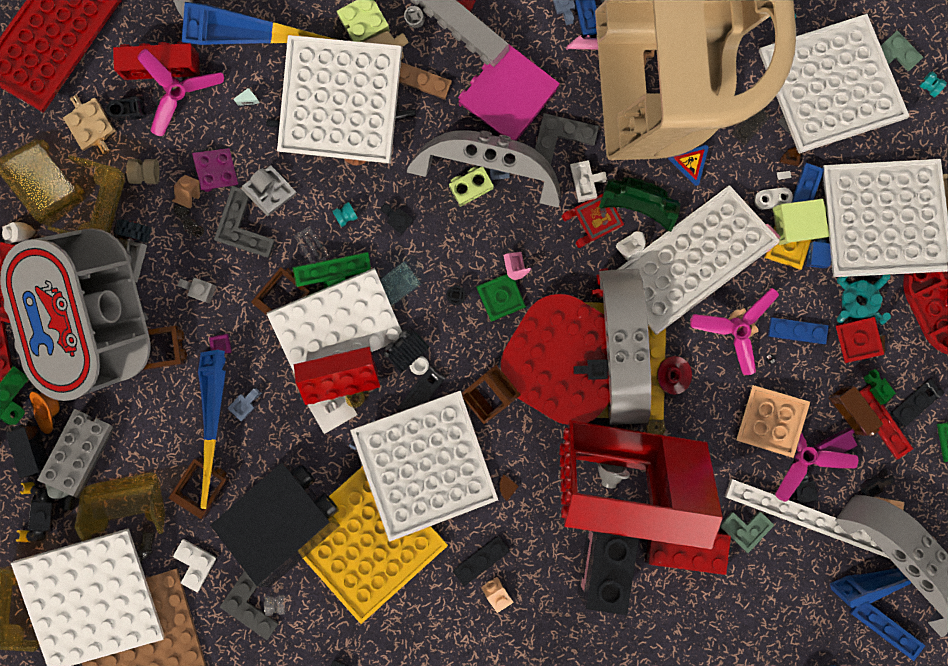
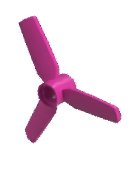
[138,49,224,136]
[690,288,779,375]
[775,433,858,502]

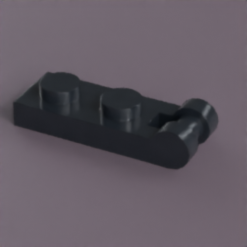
[398,365,447,411]
[890,377,945,427]

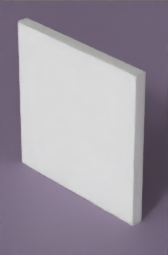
[308,396,357,434]

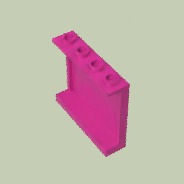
[458,45,560,141]

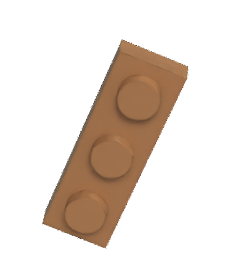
[399,62,452,100]

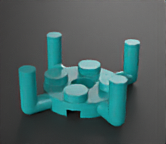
[836,274,891,325]

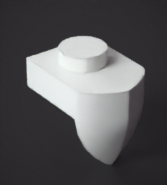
[2,222,35,245]
[616,231,646,261]

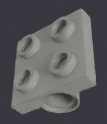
[241,165,297,217]

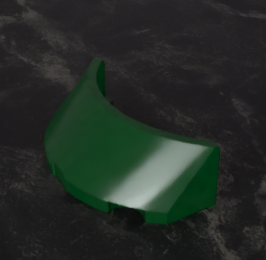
[599,177,681,232]

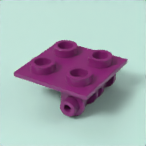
[192,148,238,192]

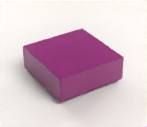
[209,334,232,354]

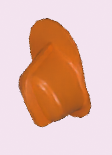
[30,391,60,434]

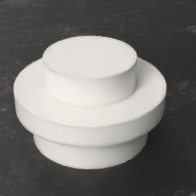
[410,356,429,375]

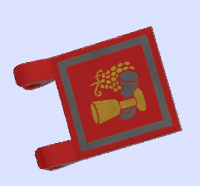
[562,194,624,248]

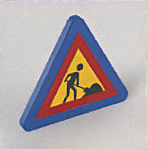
[668,145,709,186]

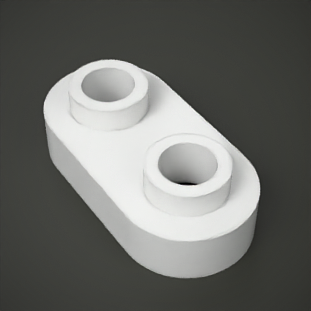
[754,188,793,210]

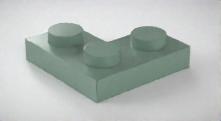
[881,31,923,71]
[720,511,774,553]

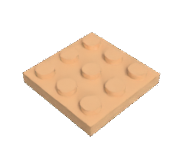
[736,385,810,458]

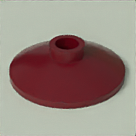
[657,356,692,395]

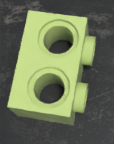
[449,166,494,207]

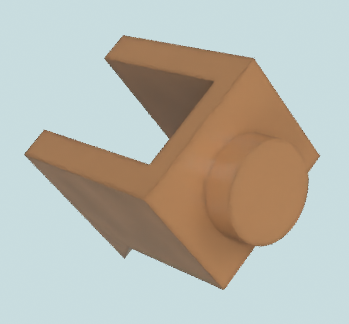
[172,175,200,208]

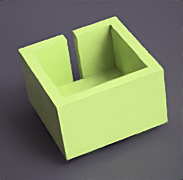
[337,0,390,42]

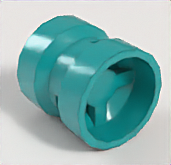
[919,71,947,98]
[332,202,358,228]

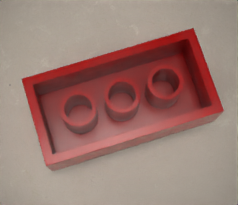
[113,41,200,80]
[293,346,380,405]
[645,532,731,575]

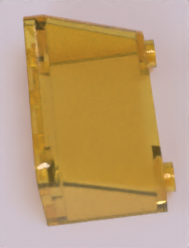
[0,138,86,227]

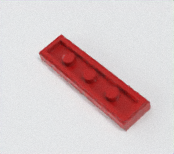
[859,385,913,460]

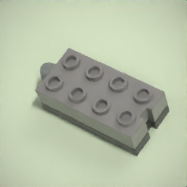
[37,409,114,500]

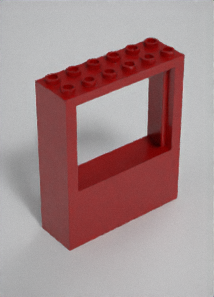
[559,421,723,549]

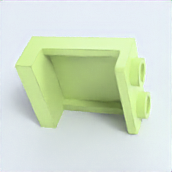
[773,199,830,245]

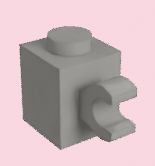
[177,278,216,304]

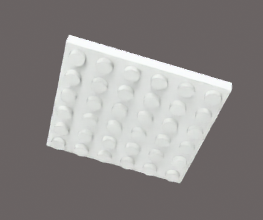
[759,14,909,153]
[277,35,403,164]
[822,159,948,277]
[350,391,498,542]
[11,529,165,666]

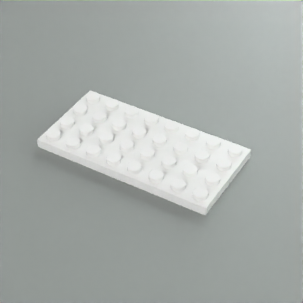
[617,185,780,335]

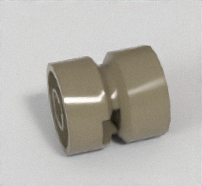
[126,159,159,184]

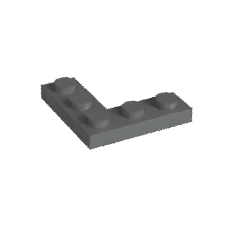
[535,113,599,165]
[214,186,275,258]
[220,571,279,640]

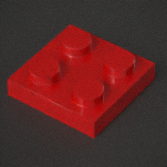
[836,317,884,363]

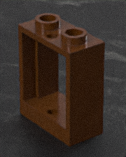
[251,267,312,316]
[141,326,187,371]
[461,365,521,424]
[828,386,883,436]
[168,457,230,519]

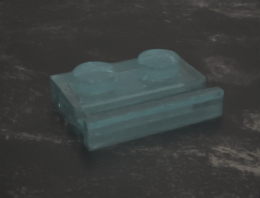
[380,262,421,306]

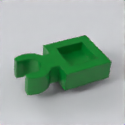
[863,369,896,405]

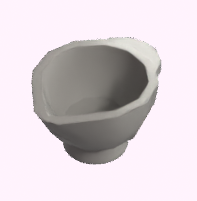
[597,463,630,488]

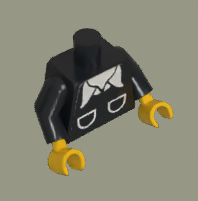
[16,482,54,542]

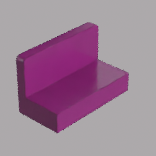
[813,428,858,453]

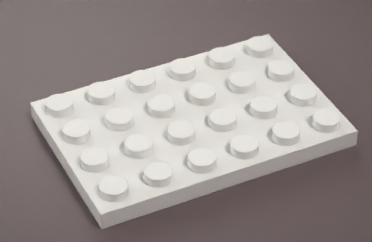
[267,268,402,374]

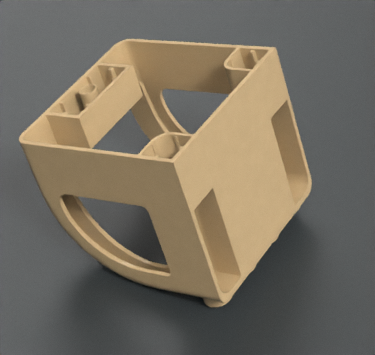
[595,0,796,160]

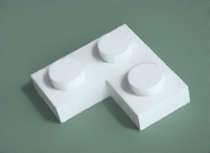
[173,539,217,592]

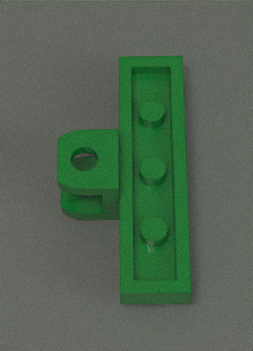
[292,252,371,289]
[0,366,29,425]

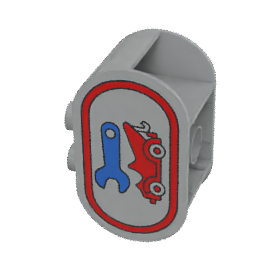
[0,228,151,401]

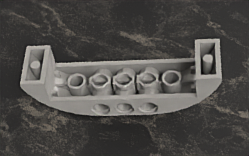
[407,130,561,207]
[599,269,651,425]
[835,495,948,637]

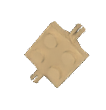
[63,95,116,154]

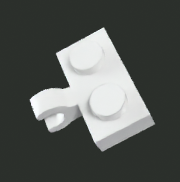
[570,160,607,202]

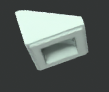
[234,88,260,106]

